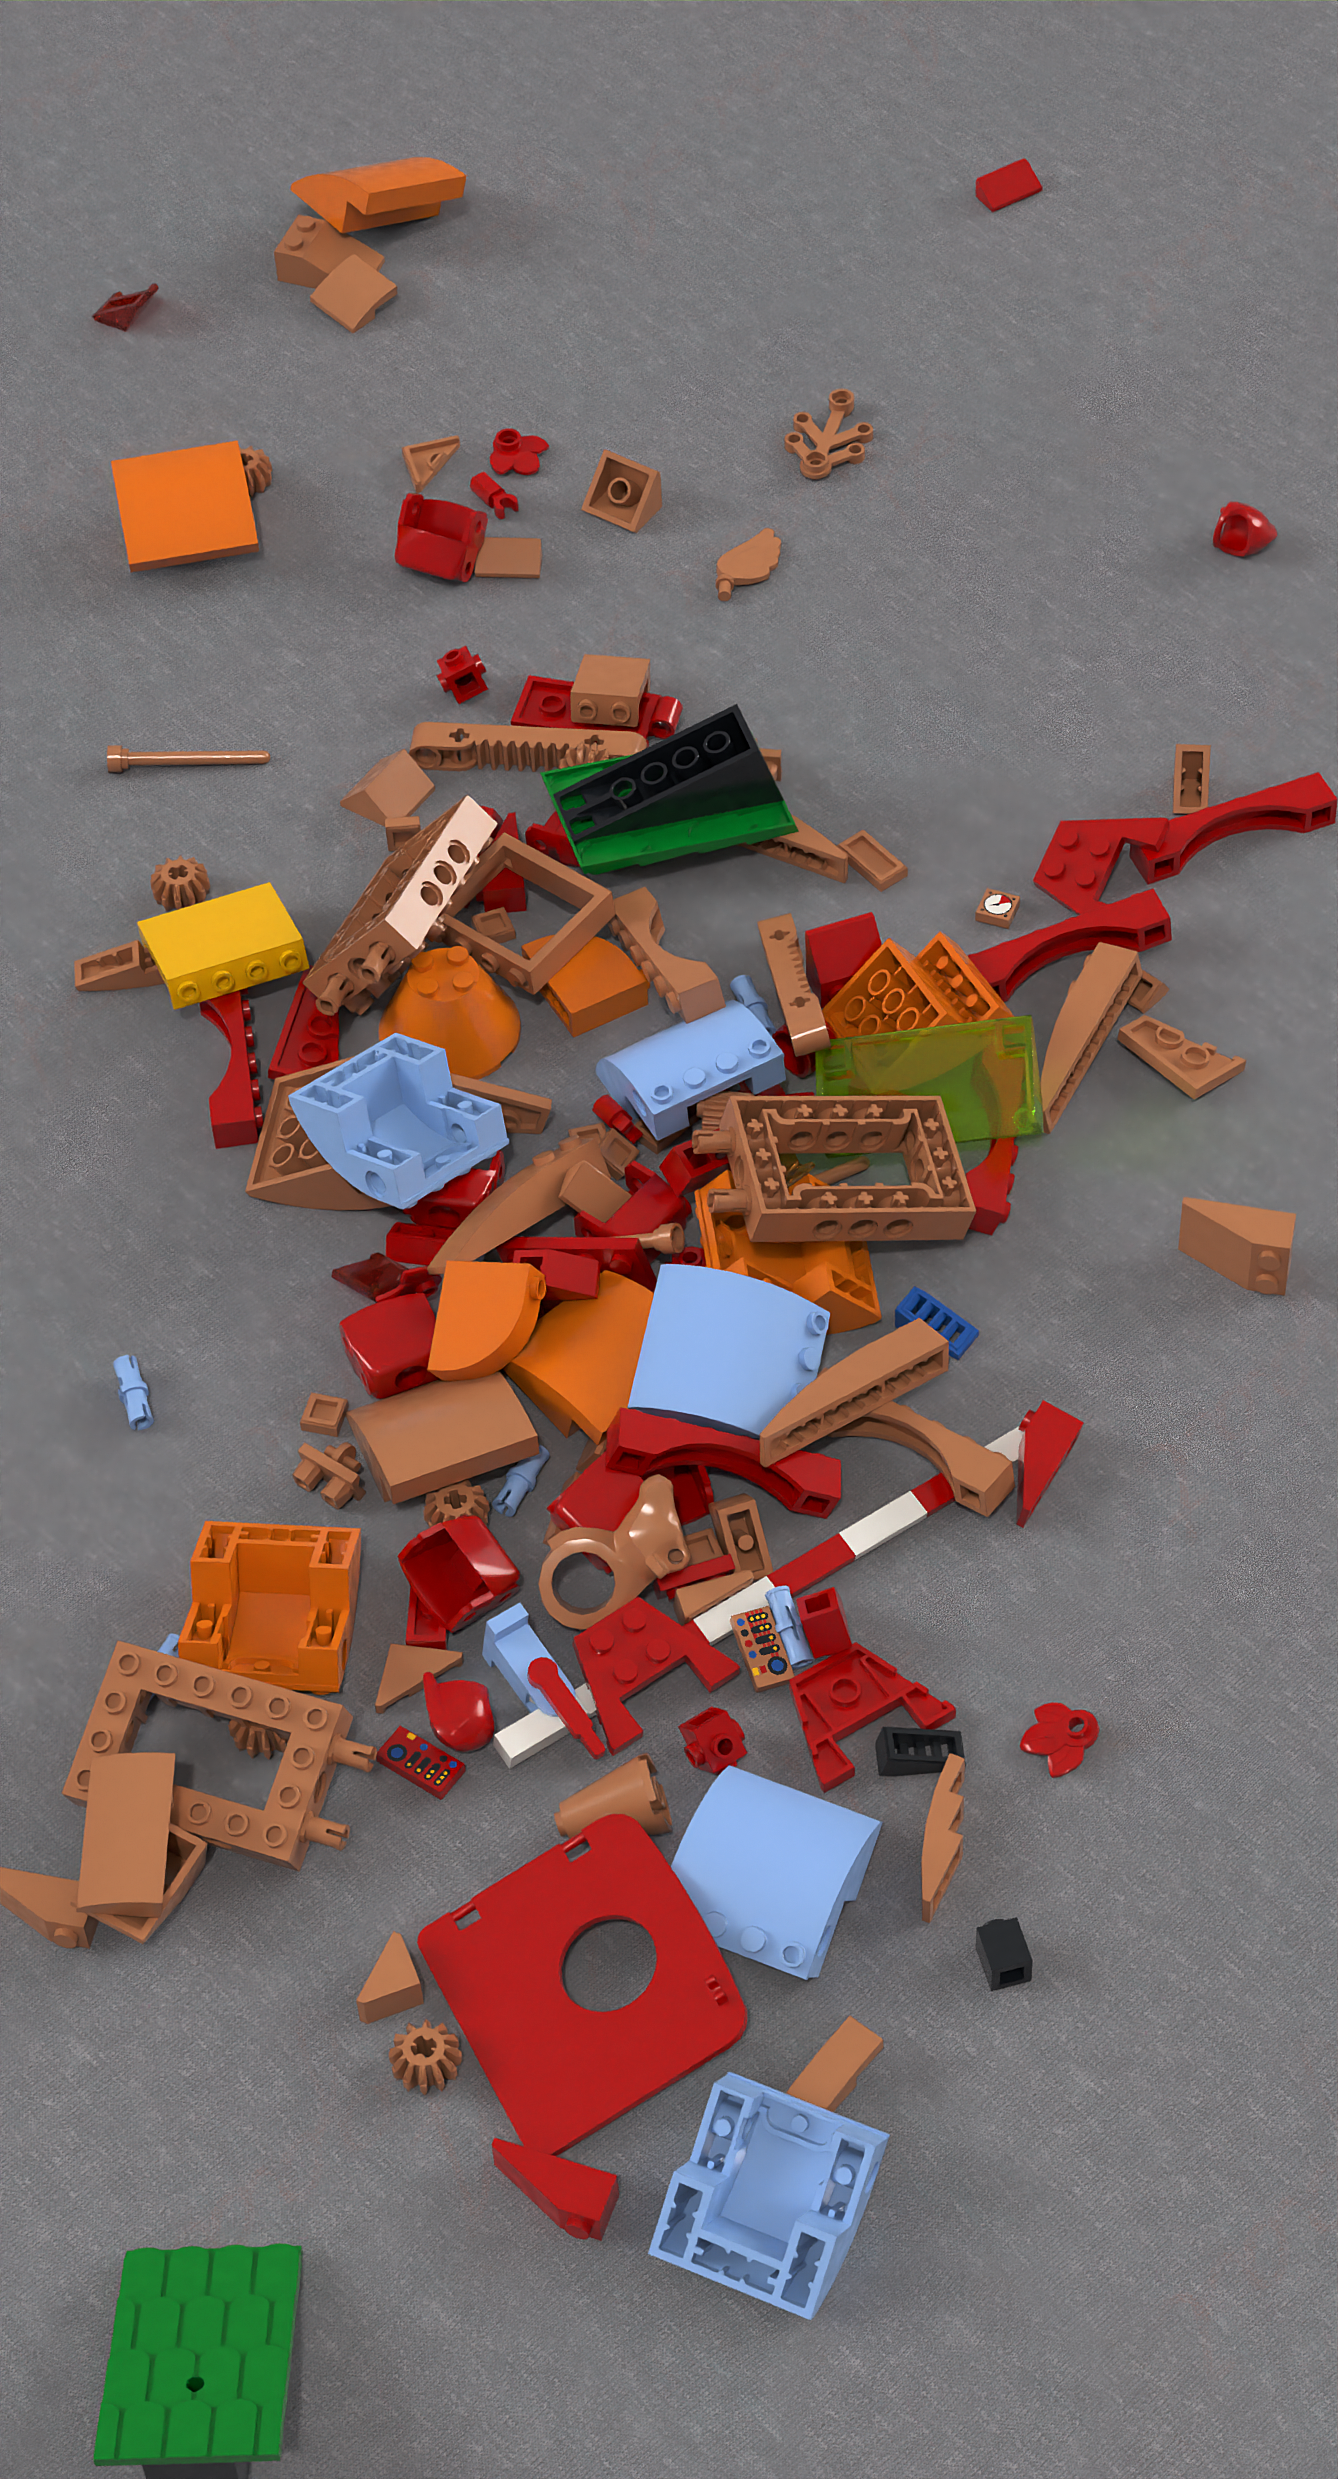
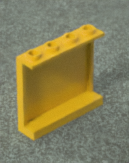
[137,882,310,1010]

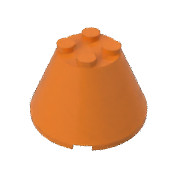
[379,946,521,1080]

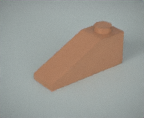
[0,1867,99,1948]

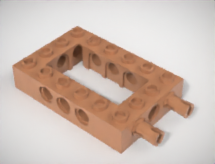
[303,794,498,1015]
[692,1096,976,1242]
[62,1640,377,1872]

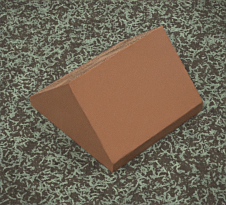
[581,449,662,533]
[340,749,435,827]

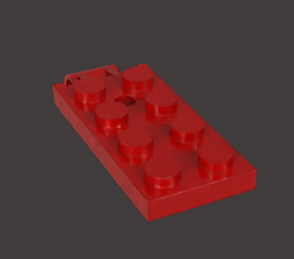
[511,675,683,748]

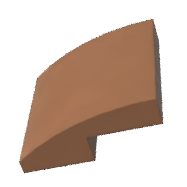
[310,254,397,333]

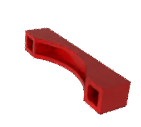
[1129,772,1338,885]
[968,888,1172,1002]
[199,988,264,1149]
[965,1038,1030,1236]
[606,1407,841,1519]

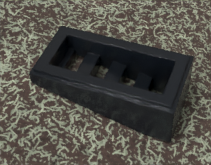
[875,1726,966,1776]

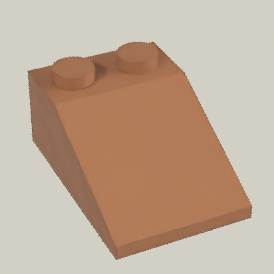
[274,215,385,289]
[1178,1197,1296,1296]
[70,1823,208,1944]

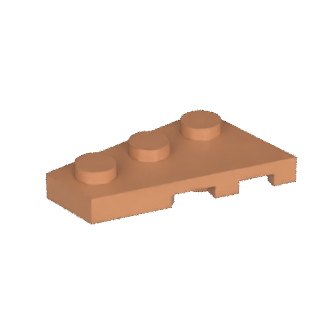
[1117,1015,1247,1100]
[450,1073,552,1134]

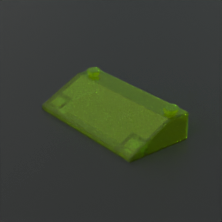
[815,1015,1044,1159]

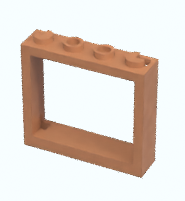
[435,832,616,995]

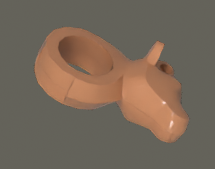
[538,1474,691,1630]

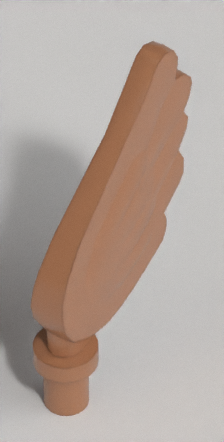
[715,528,781,601]

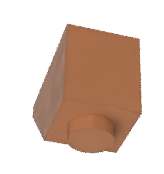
[708,1493,774,1581]

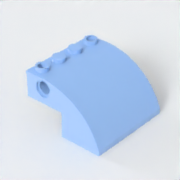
[596,1000,786,1141]
[288,1033,509,1209]
[627,1264,831,1450]
[671,1765,883,1980]
[648,2071,890,2320]

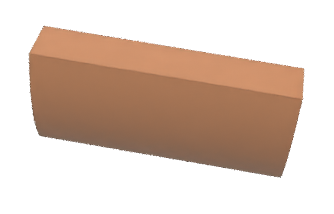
[76,1752,176,1918]

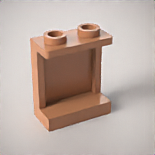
[571,654,650,727]

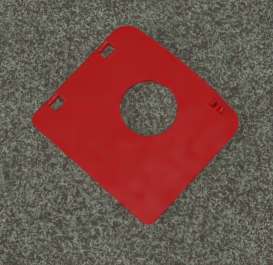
[417,1814,748,2156]

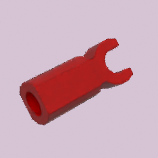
[470,471,519,519]
[592,1094,643,1144]

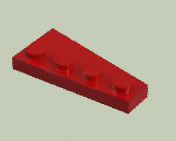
[268,965,339,1080]
[496,1237,657,1293]

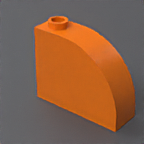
[521,935,650,1038]
[427,1260,546,1382]

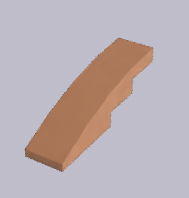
[74,940,165,991]
[921,1753,965,1923]
[786,2015,883,2112]

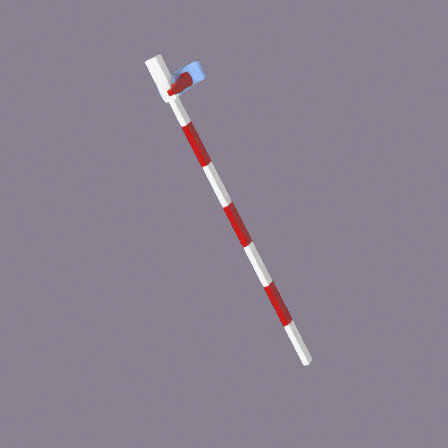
[482,1427,1024,1769]

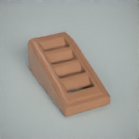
[673,1570,754,1626]

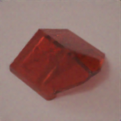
[92,283,159,332]
[331,1252,408,1303]

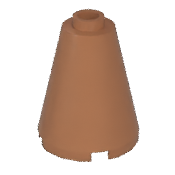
[554,1753,672,1839]

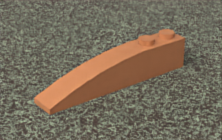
[737,814,848,884]
[1038,942,1143,1134]
[427,1135,611,1275]
[759,1318,949,1467]

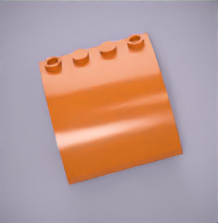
[694,1169,882,1335]
[178,1521,361,1695]

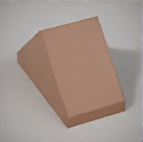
[1173,744,1211,814]
[356,1931,424,2024]

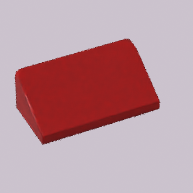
[975,158,1042,212]
[385,1222,456,1266]

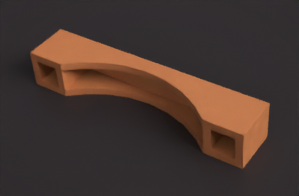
[607,887,726,1024]
[816,1368,1015,1517]

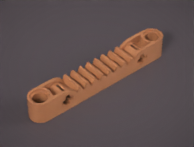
[409,722,647,772]
[757,913,831,1057]

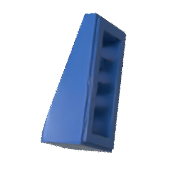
[895,1286,979,1360]

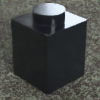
[976,1917,1033,1992]

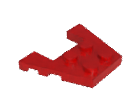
[1033,817,1170,915]
[572,1597,740,1756]
[789,1642,956,1793]

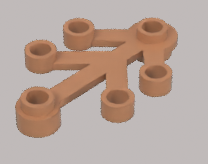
[784,389,873,479]
[343,914,447,1016]

